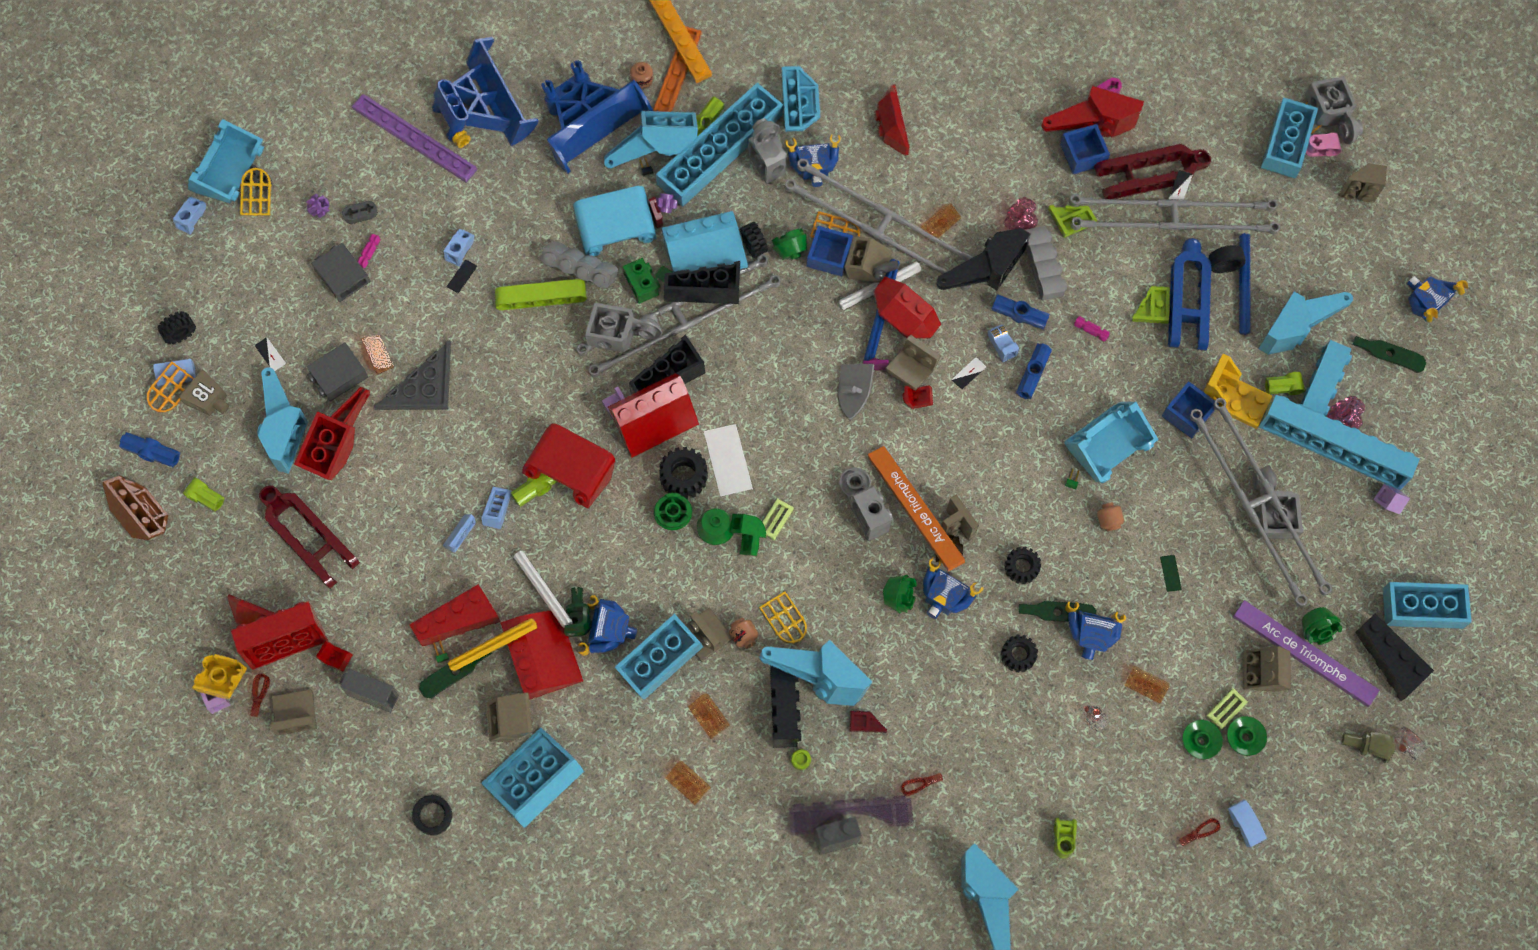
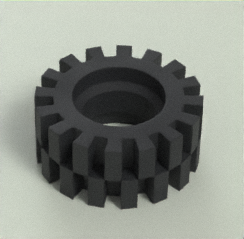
[740,222,768,258]
[158,311,196,345]
[1005,547,1041,584]
[1001,634,1038,673]

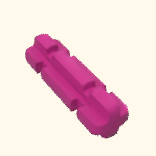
[357,234,380,268]
[1074,316,1110,341]

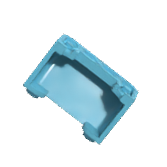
[188,119,264,203]
[573,186,657,256]
[1064,402,1159,483]

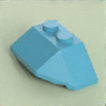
[782,66,820,132]

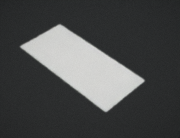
[704,424,753,496]

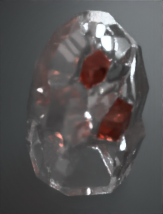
[1080,702,1112,735]
[1395,727,1427,763]

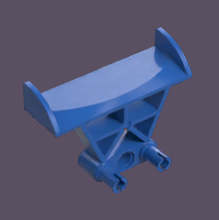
[431,37,539,146]
[541,60,653,174]

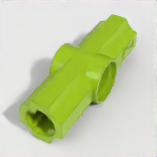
[696,97,725,136]
[510,473,557,507]

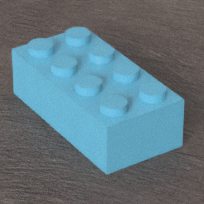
[1261,97,1318,178]
[1382,582,1472,629]
[615,614,703,700]

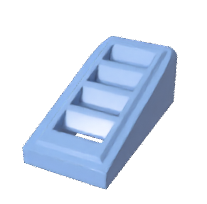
[482,487,512,529]

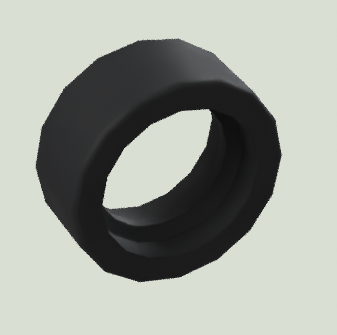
[1208,245,1246,274]
[412,795,453,836]

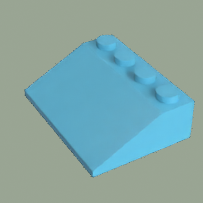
[662,211,748,272]
[482,728,584,828]

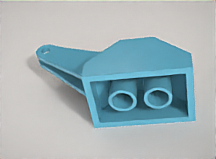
[604,111,698,168]
[1259,291,1353,354]
[257,367,308,474]
[759,640,872,706]
[961,843,1019,950]

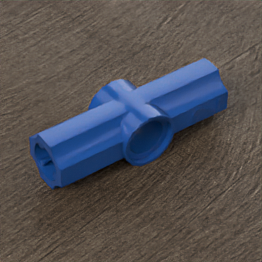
[992,295,1050,330]
[1016,343,1052,399]
[119,432,180,468]

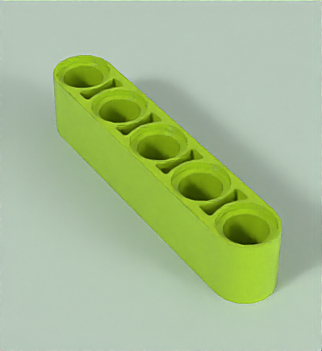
[494,279,587,311]

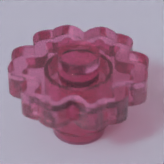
[1004,197,1038,230]
[1327,396,1365,429]

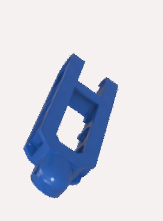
[1168,238,1211,351]

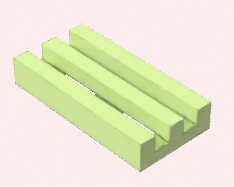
[763,498,794,541]
[1206,688,1248,730]

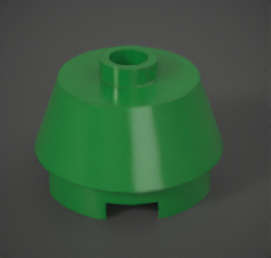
[771,228,807,260]
[654,493,692,530]
[697,508,733,545]
[883,575,917,613]
[1302,607,1342,645]

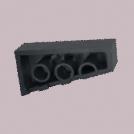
[664,261,740,304]
[629,334,706,395]
[1355,614,1434,702]
[770,665,801,748]

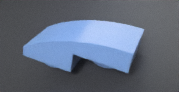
[1228,800,1267,847]

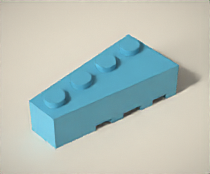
[1301,340,1352,417]

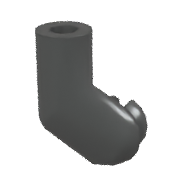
[873,260,899,280]

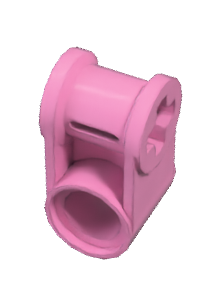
[1305,133,1342,157]

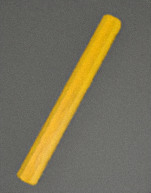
[448,618,537,671]

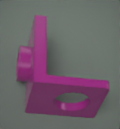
[863,358,889,371]

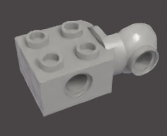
[1305,76,1363,145]
[748,118,787,184]
[585,303,662,352]
[1253,465,1303,539]
[839,467,893,541]

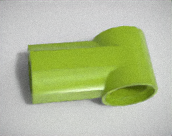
[1265,372,1305,395]
[183,477,225,512]

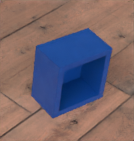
[1060,124,1110,174]
[807,226,853,277]
[1162,381,1219,439]

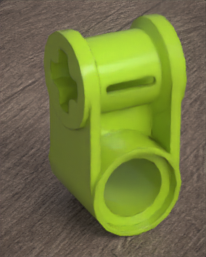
[1054,817,1077,859]

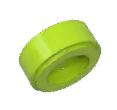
[791,749,811,770]

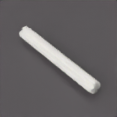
[839,262,921,310]
[514,551,572,629]

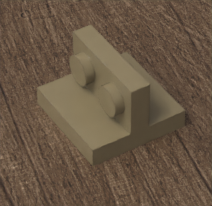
[942,494,979,541]
[685,607,733,662]

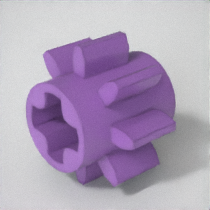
[656,193,678,213]
[306,194,330,218]

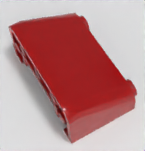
[522,423,615,509]

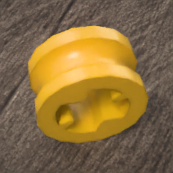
[452,130,471,148]

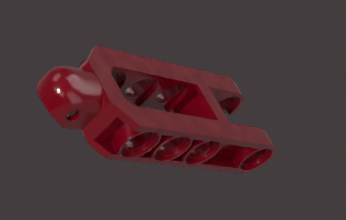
[1094,144,1212,199]
[259,485,360,589]

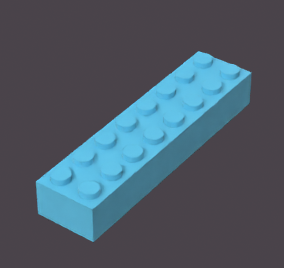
[656,83,783,207]
[1259,395,1420,490]

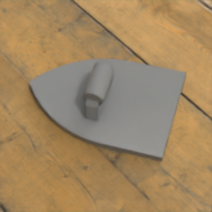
[838,364,874,420]

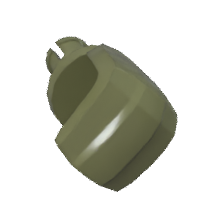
[1341,731,1395,763]

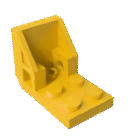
[1203,354,1272,429]

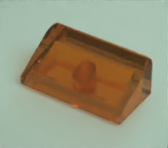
[921,203,961,238]
[361,335,394,374]
[1124,666,1170,704]
[688,694,730,739]
[665,761,711,805]

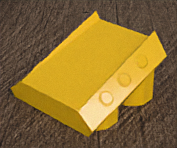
[192,654,247,699]

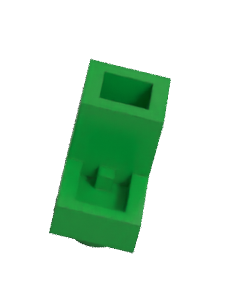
[730,514,766,556]

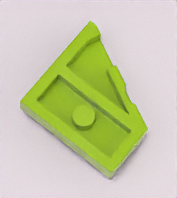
[1048,205,1097,238]
[1132,286,1170,324]

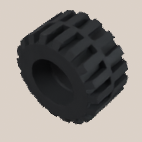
[659,447,708,499]

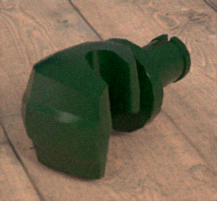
[564,587,591,637]

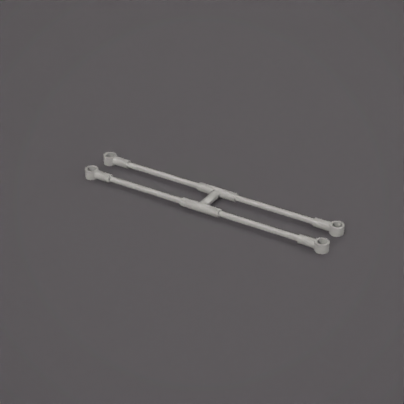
[785,159,973,290]
[1069,194,1280,235]
[577,254,781,377]
[1190,398,1332,607]

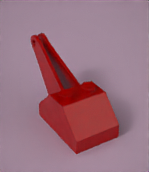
[1041,86,1144,138]
[294,387,370,481]

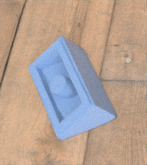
[153,359,196,387]
[443,514,476,553]

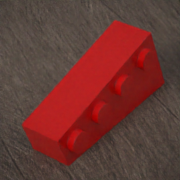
[409,584,501,647]

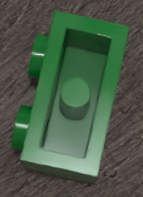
[622,257,661,304]

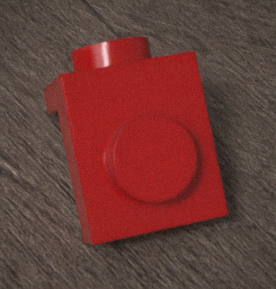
[903,385,933,409]
[316,641,353,672]

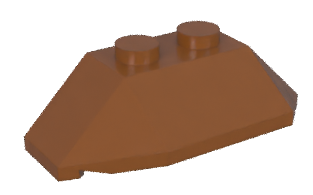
[102,475,168,540]

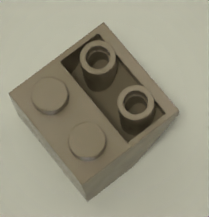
[1339,163,1387,203]
[845,236,892,283]
[1243,646,1291,692]
[486,693,532,742]

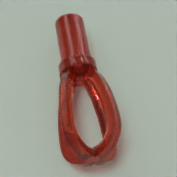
[250,674,270,717]
[901,773,943,796]
[1179,818,1221,846]

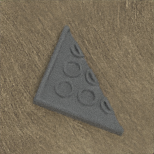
[374,340,451,410]

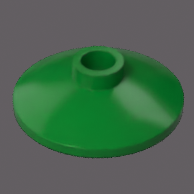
[1227,716,1267,756]
[1182,720,1223,760]

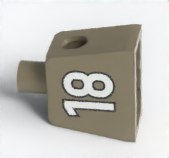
[179,369,229,416]

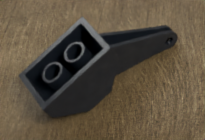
[936,228,1031,291]

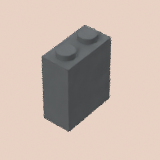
[312,243,370,303]
[306,342,368,401]
[340,669,399,713]
[814,816,862,855]

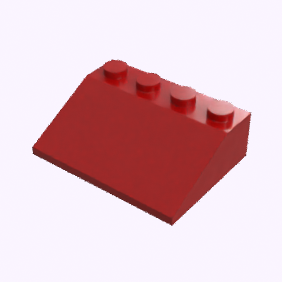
[608,373,699,458]
[231,601,329,670]
[500,610,583,700]

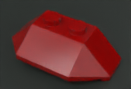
[874,84,910,156]
[873,277,941,339]
[227,594,275,626]

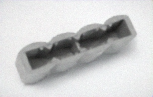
[1026,226,1067,300]
[540,241,618,288]

